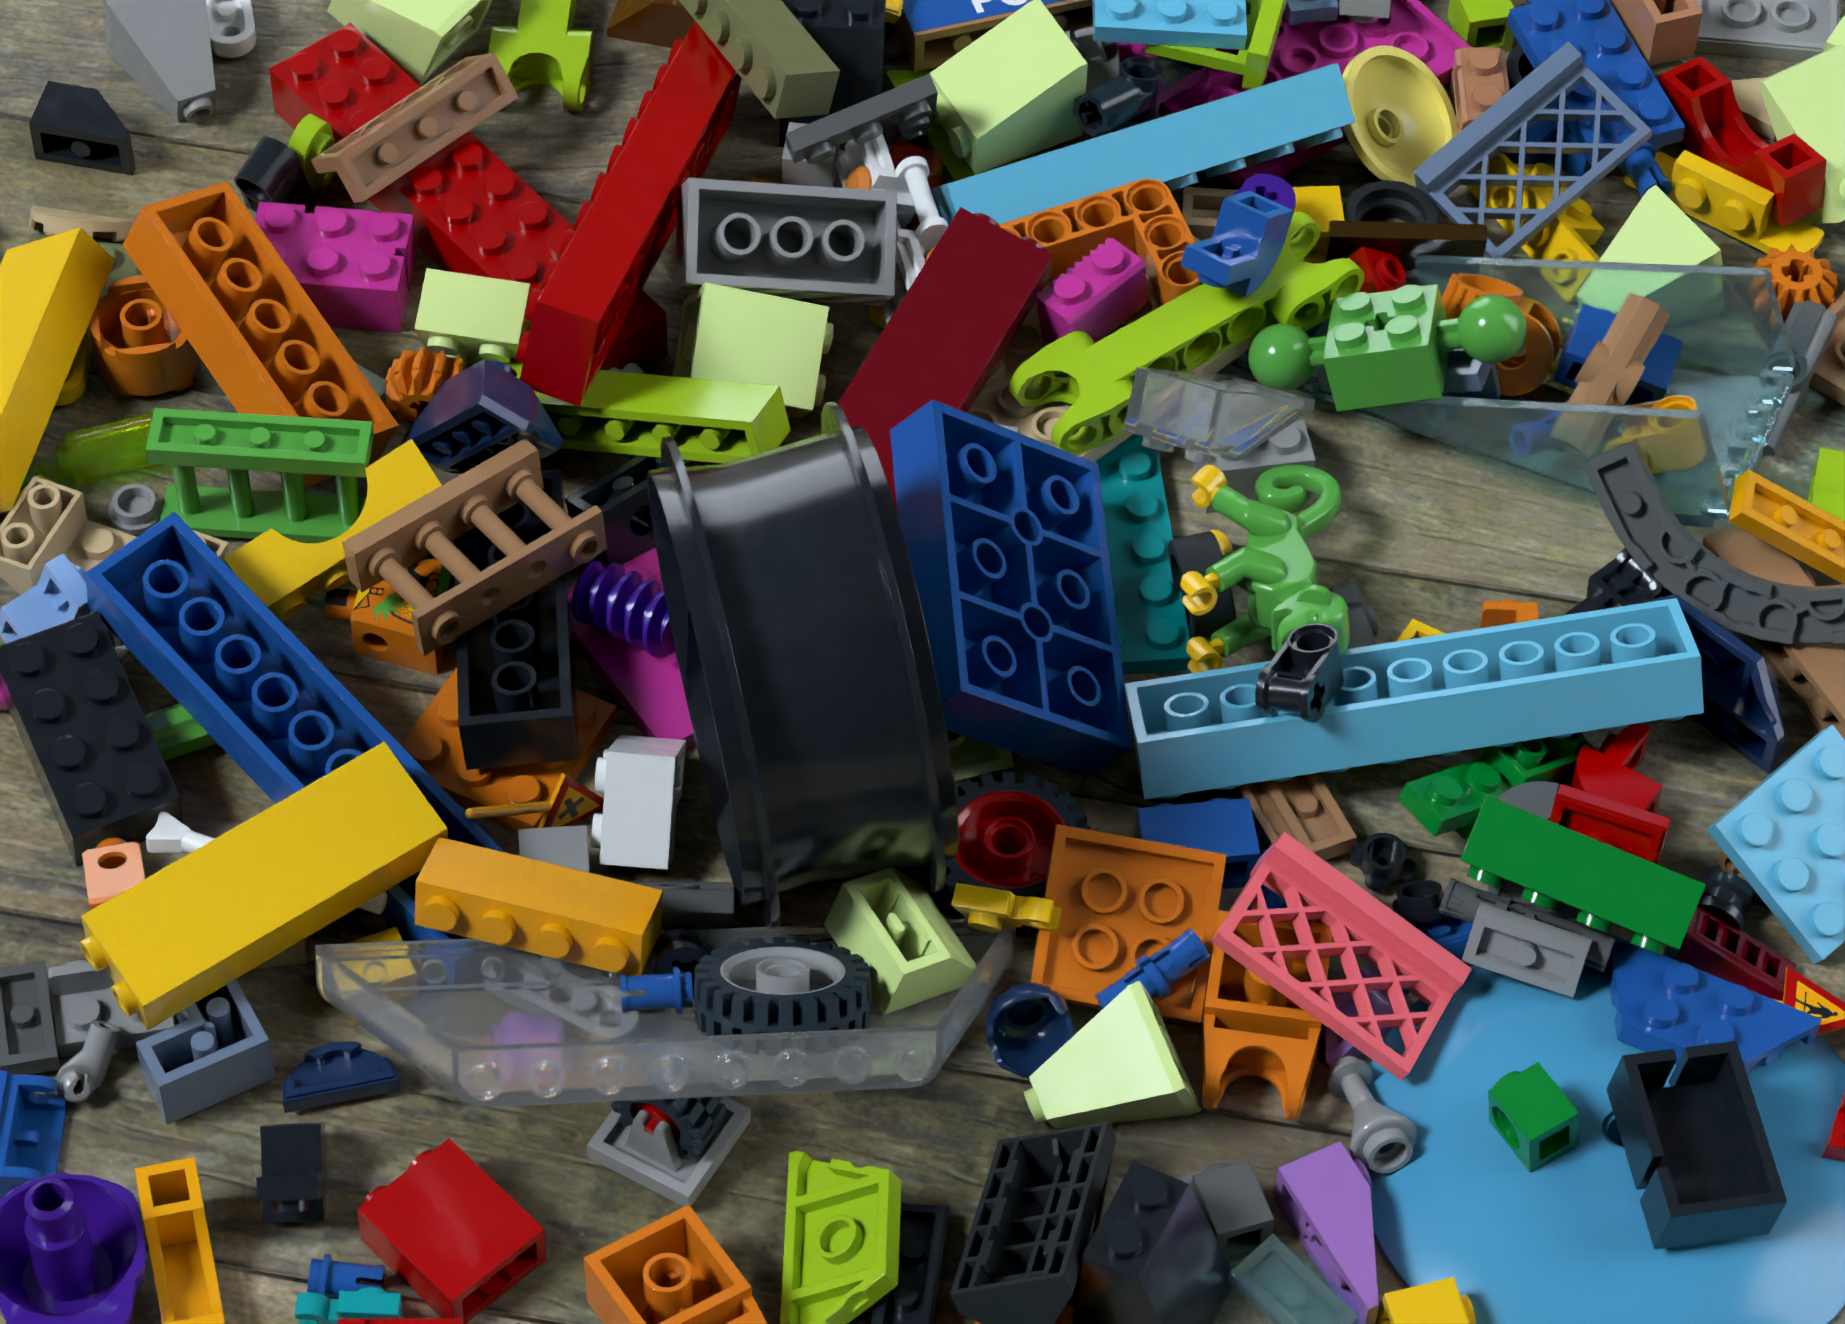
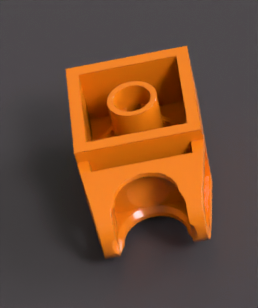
[1201,910,1332,1121]
[583,1204,767,1324]

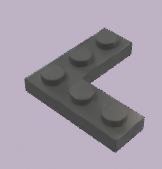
[786,74,938,164]

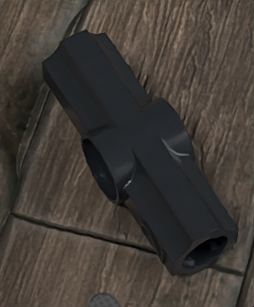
[1073,56,1205,137]

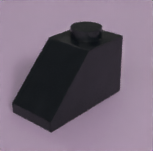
[29,81,136,175]

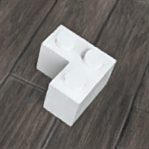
[591,735,686,870]

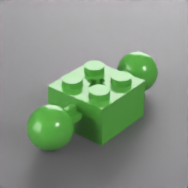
[1248,284,1526,411]

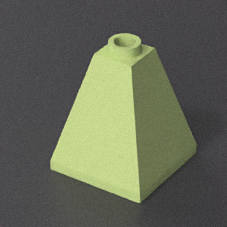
[1575,185,1727,325]
[1024,980,1202,1129]

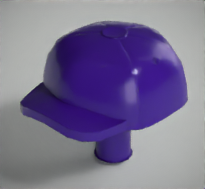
[0,1173,146,1324]

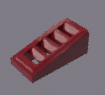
[1677,907,1796,1001]

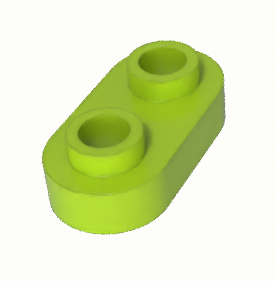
[288,114,336,192]

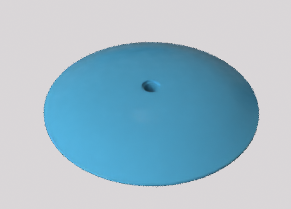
[1367,939,1845,1324]

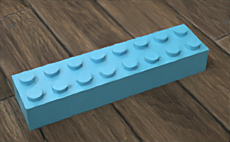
[932,63,1355,226]

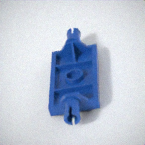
[1507,0,1685,199]

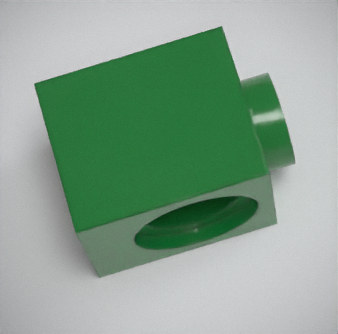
[1488,1062,1579,1173]

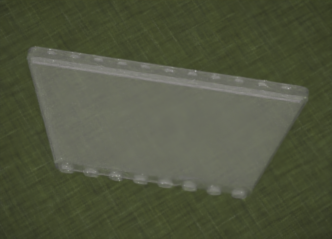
[315,919,1016,1107]

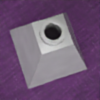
[104,0,216,123]

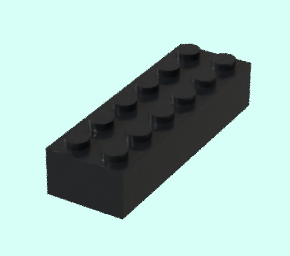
[454,470,579,770]

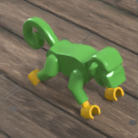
[1180,465,1350,673]

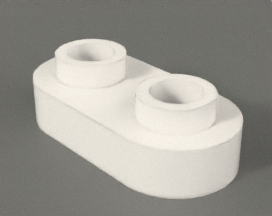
[206,0,257,58]

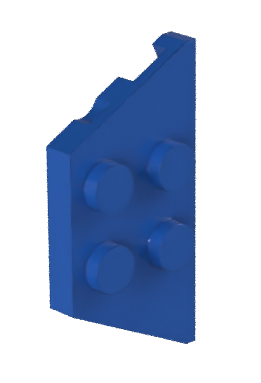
[1608,935,1822,1075]

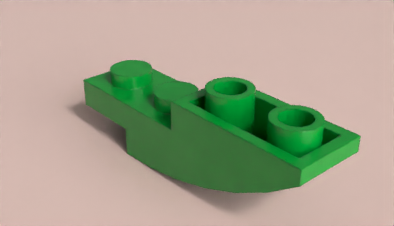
[1398,732,1598,840]

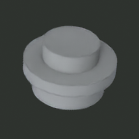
[108,484,163,535]

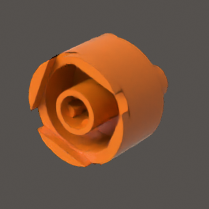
[89,275,200,398]

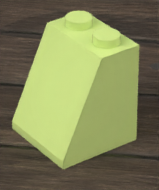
[327,0,493,86]
[930,0,1088,174]
[672,282,834,418]

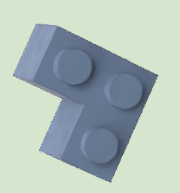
[136,979,276,1125]

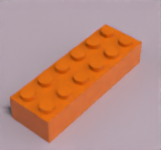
[122,181,399,488]

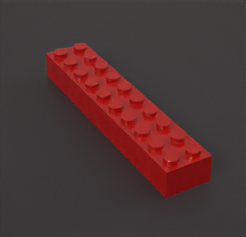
[269,22,668,371]
[515,22,742,407]

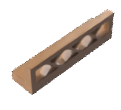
[311,53,519,203]

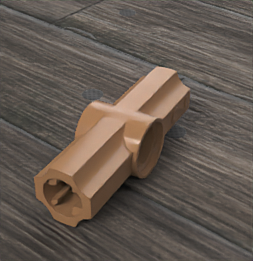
[1550,292,1671,456]

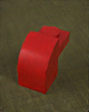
[1571,723,1663,814]

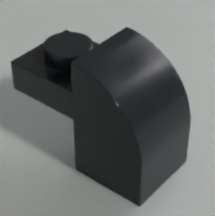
[256,1122,327,1223]

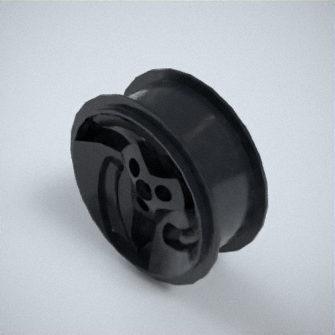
[647,401,959,930]

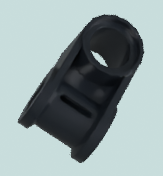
[234,136,313,213]
[1255,623,1344,723]

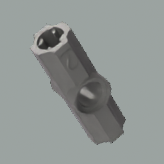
[1731,300,1838,457]

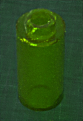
[55,413,161,486]

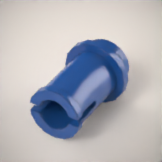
[620,967,693,1014]
[307,1254,385,1298]

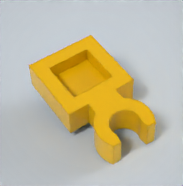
[951,883,1062,933]

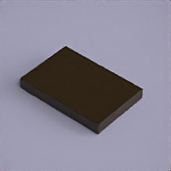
[1323,220,1487,295]

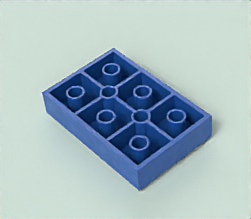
[890,399,1131,777]

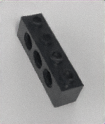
[564,456,722,567]

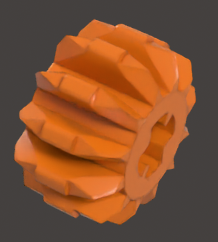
[1748,243,1838,328]
[385,346,467,423]

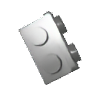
[48,960,175,1058]

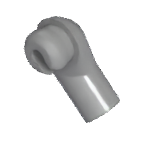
[56,1020,120,1103]

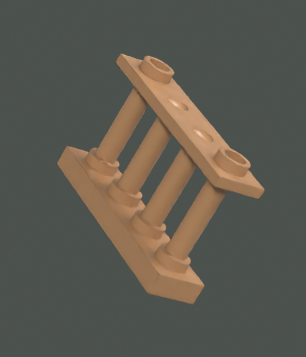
[342,438,607,656]

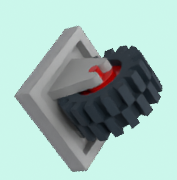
[587,1050,751,1207]

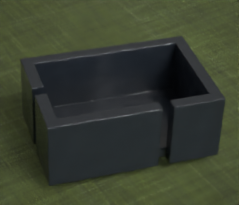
[1606,1041,1787,1250]

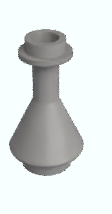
[1327,1056,1417,1174]

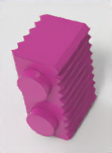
[1036,238,1150,344]

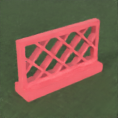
[1211,831,1472,1081]

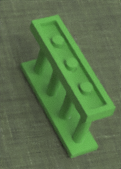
[145,408,374,543]

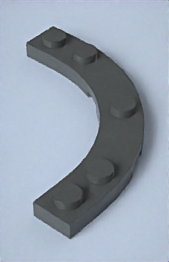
[1582,439,1845,644]

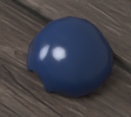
[984,982,1075,1077]

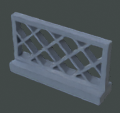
[1413,42,1652,267]

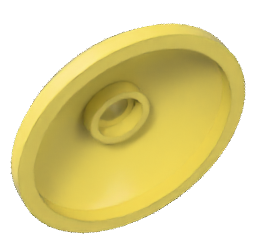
[1342,45,1458,187]

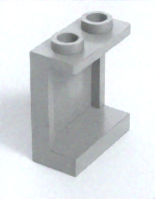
[1462,880,1596,998]

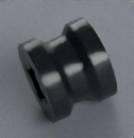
[1697,870,1756,931]
[650,929,708,999]

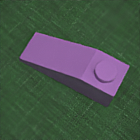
[1273,1141,1379,1324]

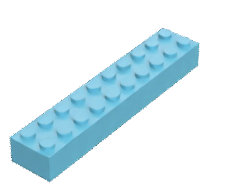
[1124,598,1704,800]

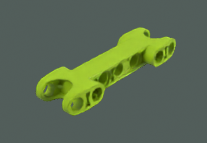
[488,0,594,112]
[1009,212,1364,455]

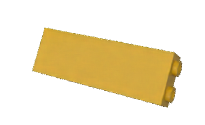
[0,227,115,513]
[79,742,448,1031]

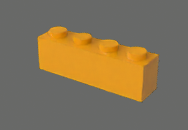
[415,837,663,976]

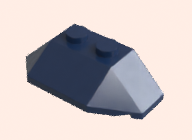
[400,359,563,472]
[1627,594,1784,774]

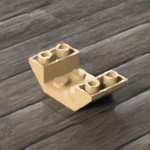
[0,476,230,595]

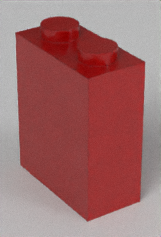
[357,1138,547,1324]

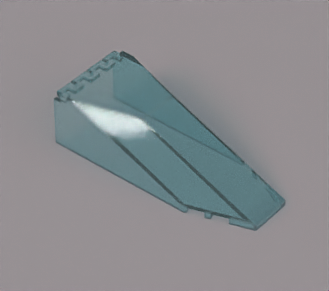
[1231,255,1796,528]

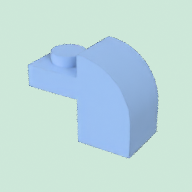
[0,553,93,643]

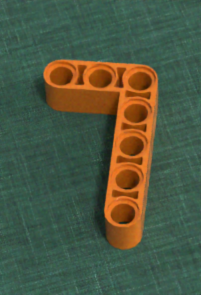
[926,178,1203,305]

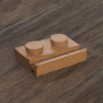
[1232,773,1357,861]

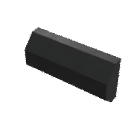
[950,1121,1117,1324]

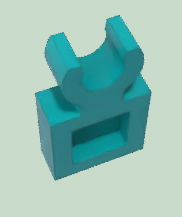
[295,1287,404,1324]

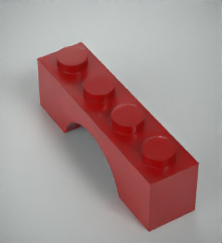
[1660,56,1827,227]

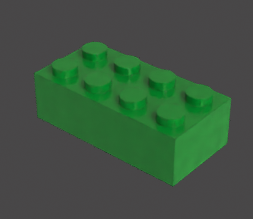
[1460,795,1706,956]

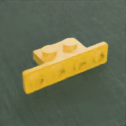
[1623,150,1824,254]
[1465,153,1605,299]

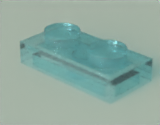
[1229,1234,1359,1324]

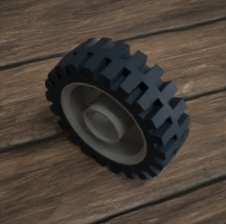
[694,937,871,1055]

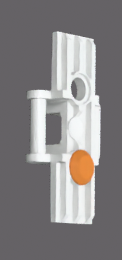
[835,134,948,324]

